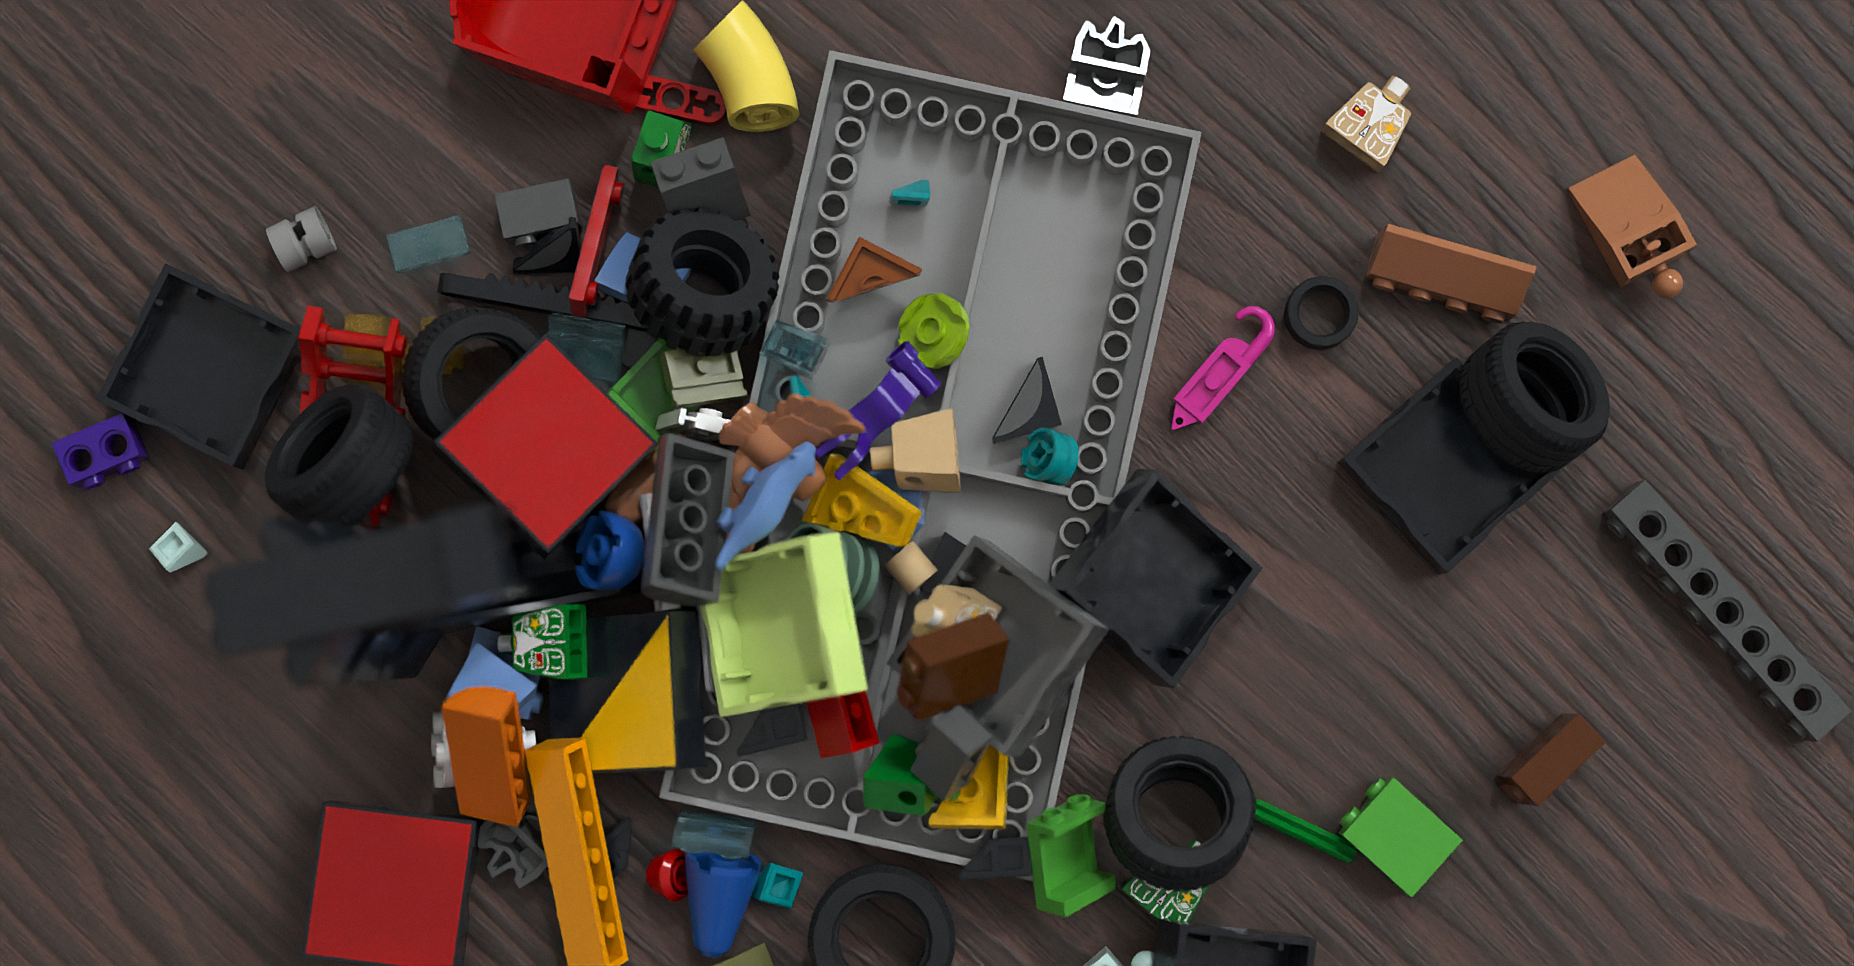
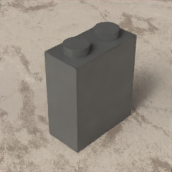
[651,137,751,221]

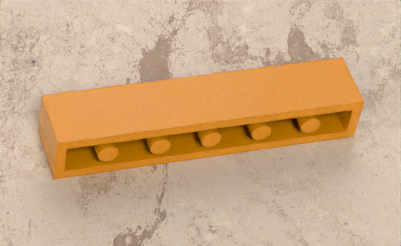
[525,738,629,966]

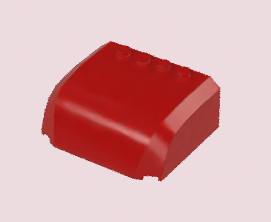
[449,0,677,115]

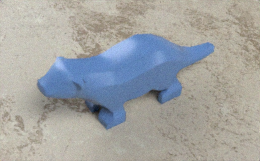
[715,442,816,570]

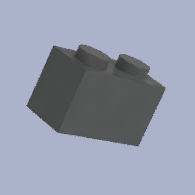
[494,178,583,248]
[910,705,993,802]

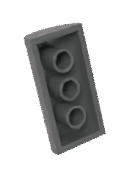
[641,433,735,606]

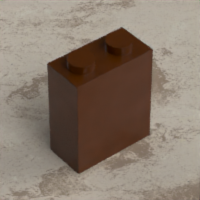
[897,612,1010,722]
[1496,713,1606,806]

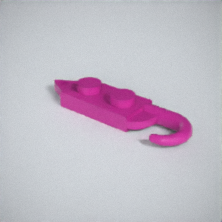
[1171,306,1275,431]

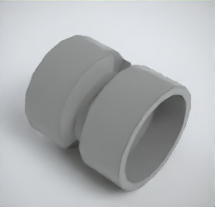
[266,206,337,272]

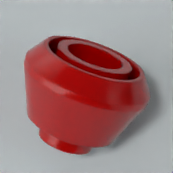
[646,849,688,902]

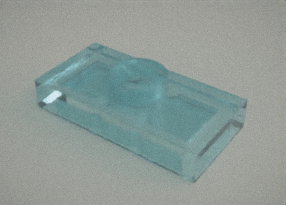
[386,215,471,273]

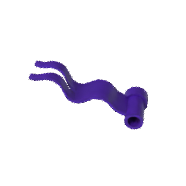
[815,341,941,480]

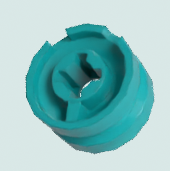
[1020,427,1079,486]

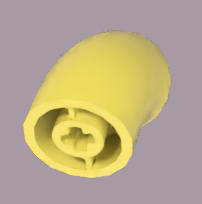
[692,0,800,132]

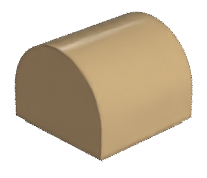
[884,541,938,596]

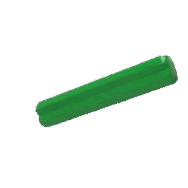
[1255,799,1357,863]

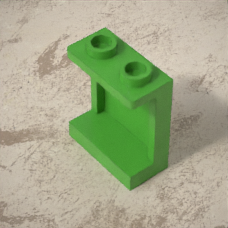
[607,338,701,452]
[1338,777,1463,898]
[1026,794,1117,917]

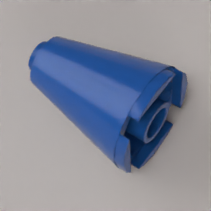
[684,846,762,957]

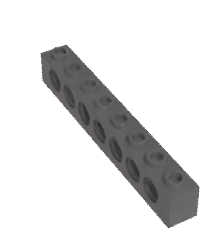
[1603,480,1852,741]

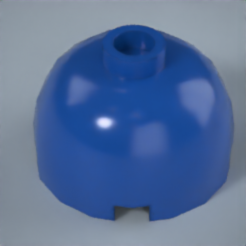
[575,511,646,590]

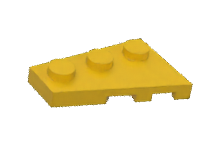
[801,454,922,546]

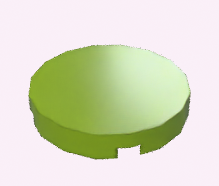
[898,293,970,369]

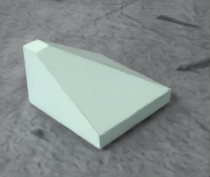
[149,522,208,573]

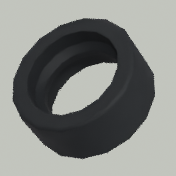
[1284,276,1359,350]

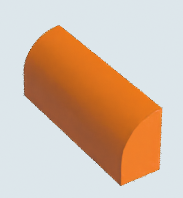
[441,686,532,827]

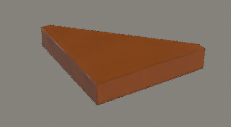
[826,237,922,303]

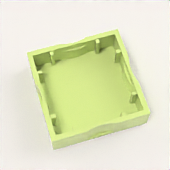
[700,533,868,717]

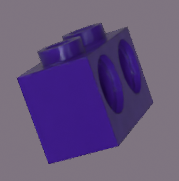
[52,413,150,490]

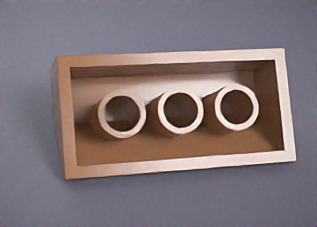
[1364,224,1537,323]

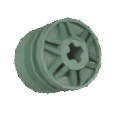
[786,523,880,615]

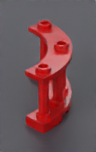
[298,306,407,526]

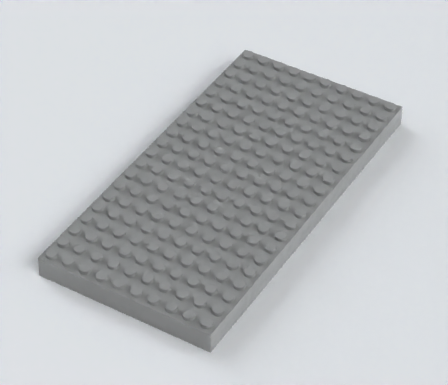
[659,50,1202,881]

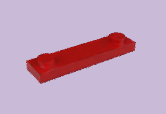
[569,165,624,318]

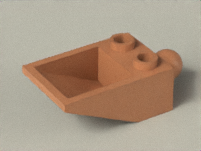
[1567,155,1697,298]

